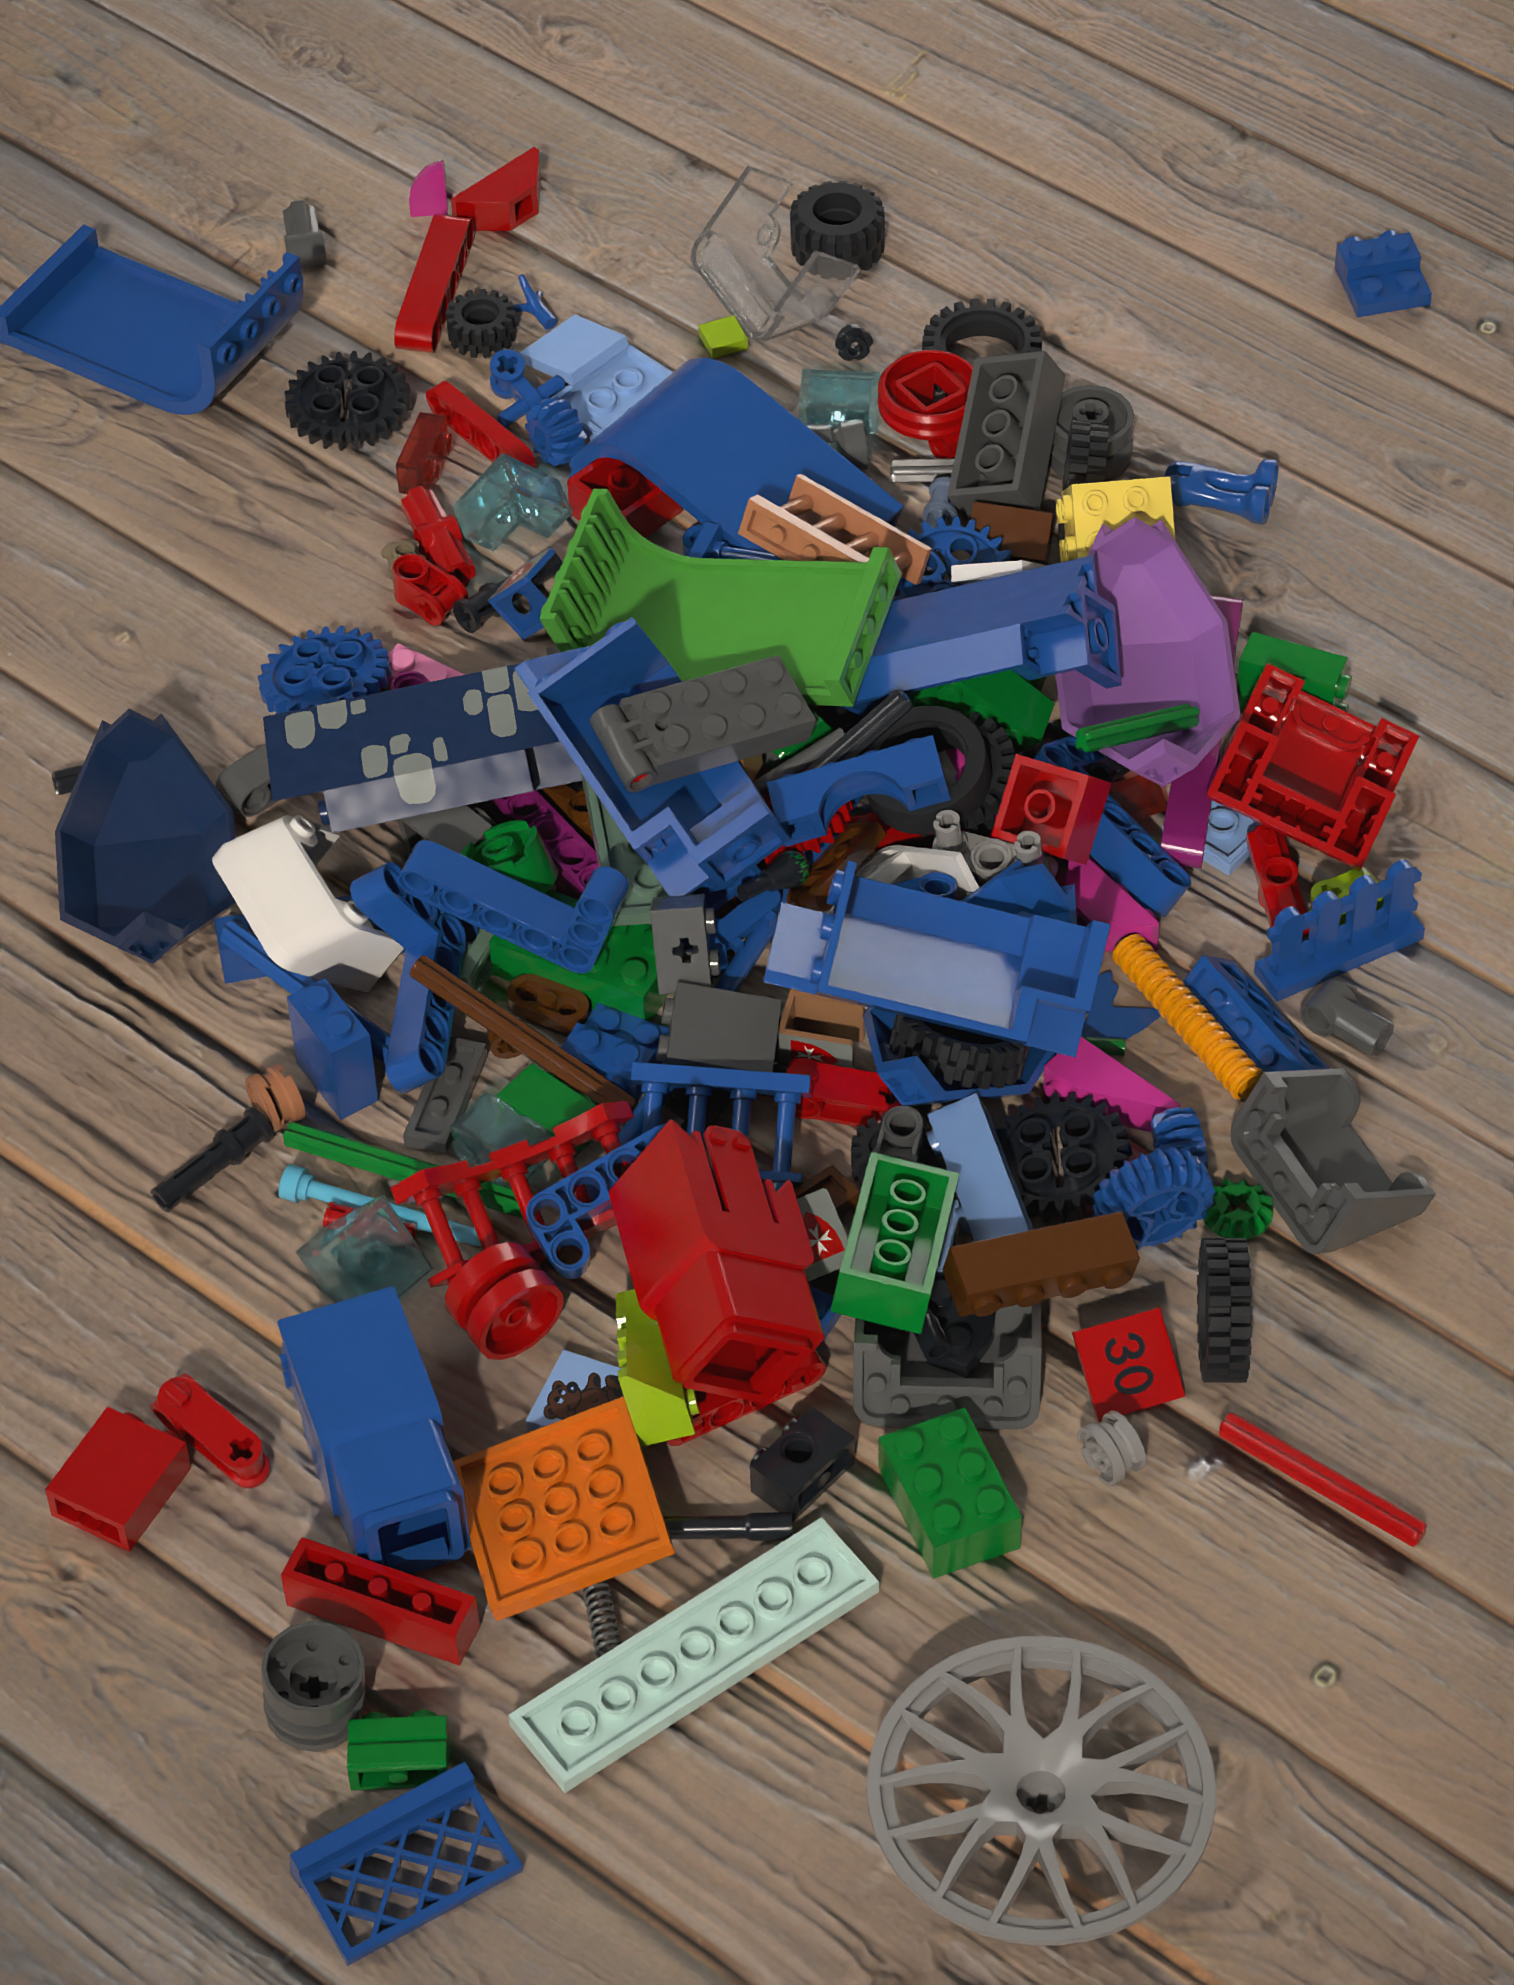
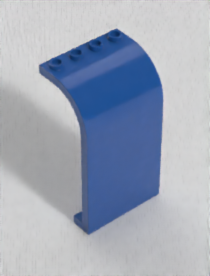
[0,224,304,415]
[568,358,904,555]

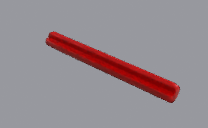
[1219,1412,1427,1547]

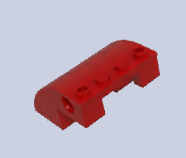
[1205,663,1420,871]

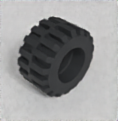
[790,181,885,278]

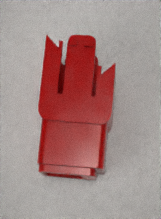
[609,1119,825,1402]

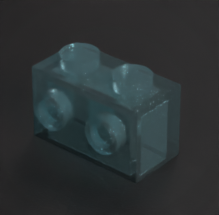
[798,369,880,433]

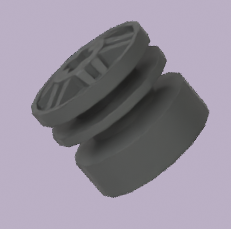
[261,1621,366,1752]

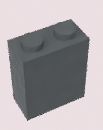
[656,982,782,1097]

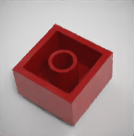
[567,457,681,538]
[991,754,1112,865]

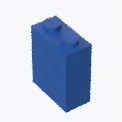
[287,978,379,1120]

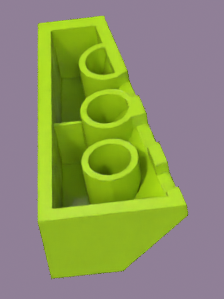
[616,1289,700,1447]

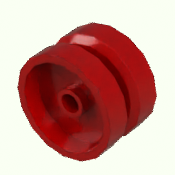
[444,1242,564,1360]

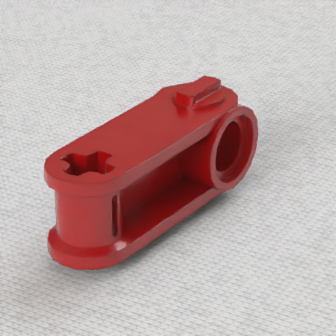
[786,1058,902,1128]
[149,1373,271,1489]

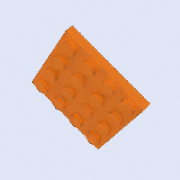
[453,1396,676,1622]

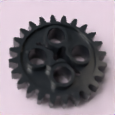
[284,351,411,451]
[995,1092,1133,1223]

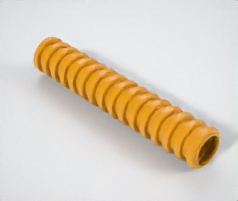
[1112,934,1263,1100]

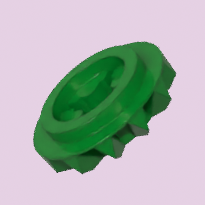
[1203,1177,1273,1240]

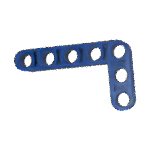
[1034,735,1191,917]
[398,840,629,974]
[350,862,466,1093]

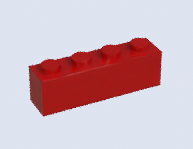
[281,1537,480,1666]

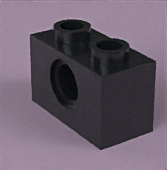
[749,1407,855,1522]

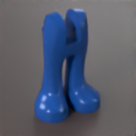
[1165,459,1279,525]

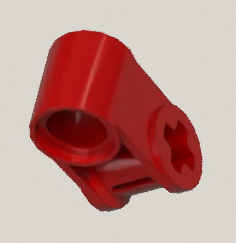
[392,554,468,626]

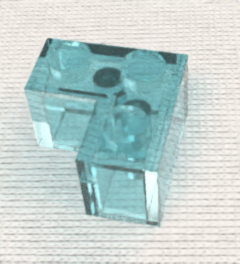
[452,453,573,552]

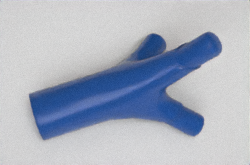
[514,274,557,330]

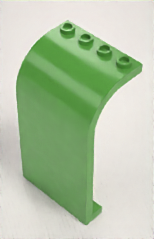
[540,489,902,707]

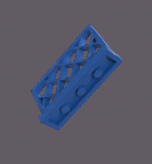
[289,1762,523,1966]

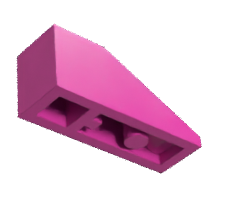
[1043,1037,1181,1132]

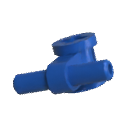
[490,349,565,428]

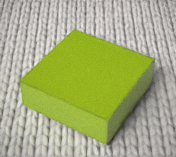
[698,315,748,359]

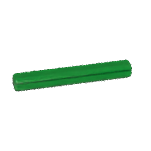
[1074,704,1200,753]

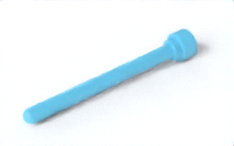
[278,1164,481,1247]

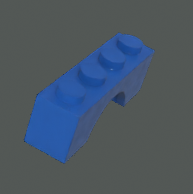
[767,735,951,847]

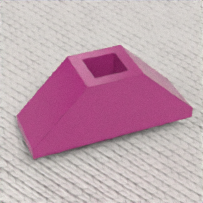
[1065,858,1159,952]

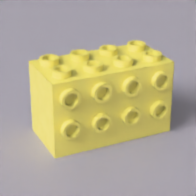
[1056,477,1175,562]

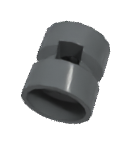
[806,419,868,470]

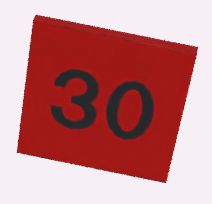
[1072,1307,1186,1422]

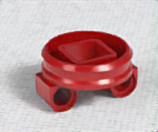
[878,350,973,458]

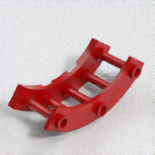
[390,1101,634,1288]

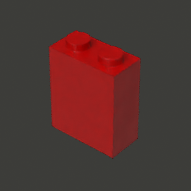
[45,1406,191,1552]

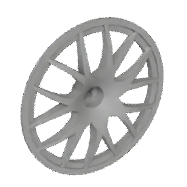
[866,1636,1216,1946]

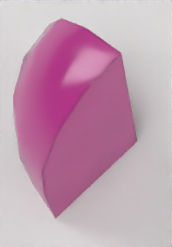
[409,160,448,217]

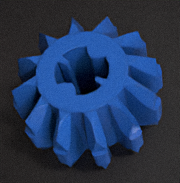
[525,396,587,466]
[1151,1107,1208,1170]

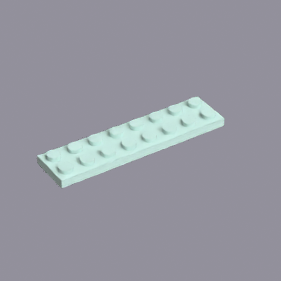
[508,1517,879,1793]

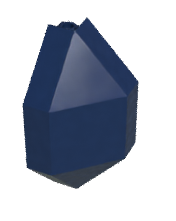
[55,709,236,964]

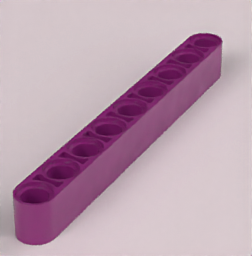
[1161,595,1243,869]
[391,671,599,900]

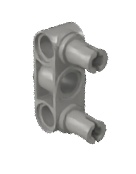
[932,810,1059,888]

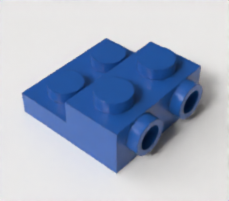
[1335,230,1432,317]
[561,1003,669,1104]

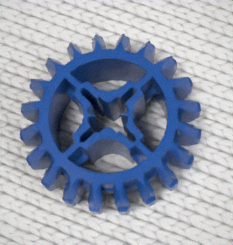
[1093,1147,1215,1250]

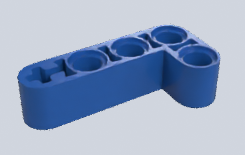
[526,1124,666,1279]

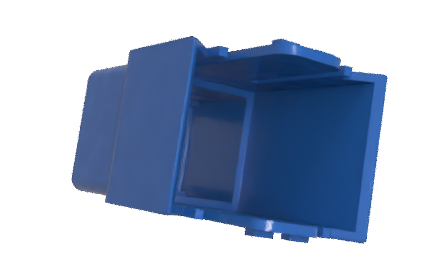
[277,1286,471,1574]

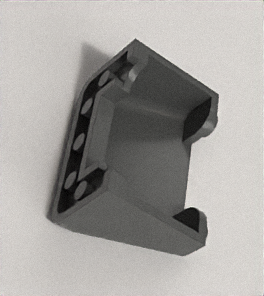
[1230,1068,1436,1254]
[853,1302,1042,1429]

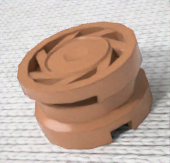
[245,1063,306,1133]

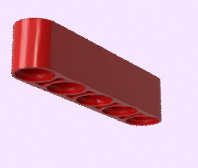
[394,214,474,353]

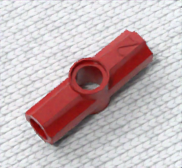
[401,486,476,587]
[1246,825,1310,939]

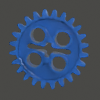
[892,516,1012,602]
[258,626,392,714]

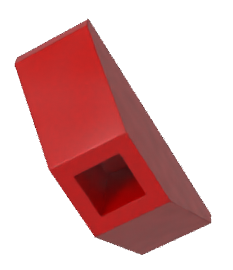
[451,147,541,231]

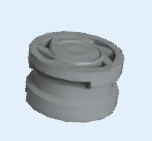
[1077,1410,1146,1486]

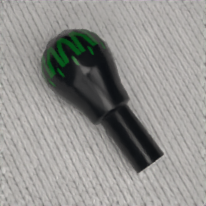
[737,851,810,902]

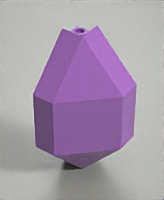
[1056,517,1241,787]

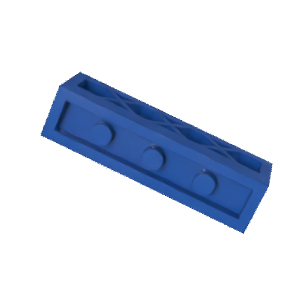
[1183,955,1331,1072]

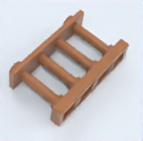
[738,474,932,585]

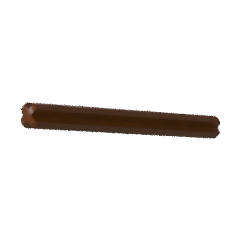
[409,955,636,1110]

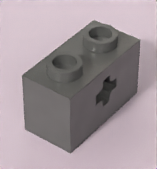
[650,894,721,995]

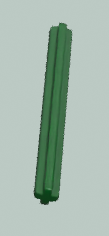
[283,1121,523,1218]

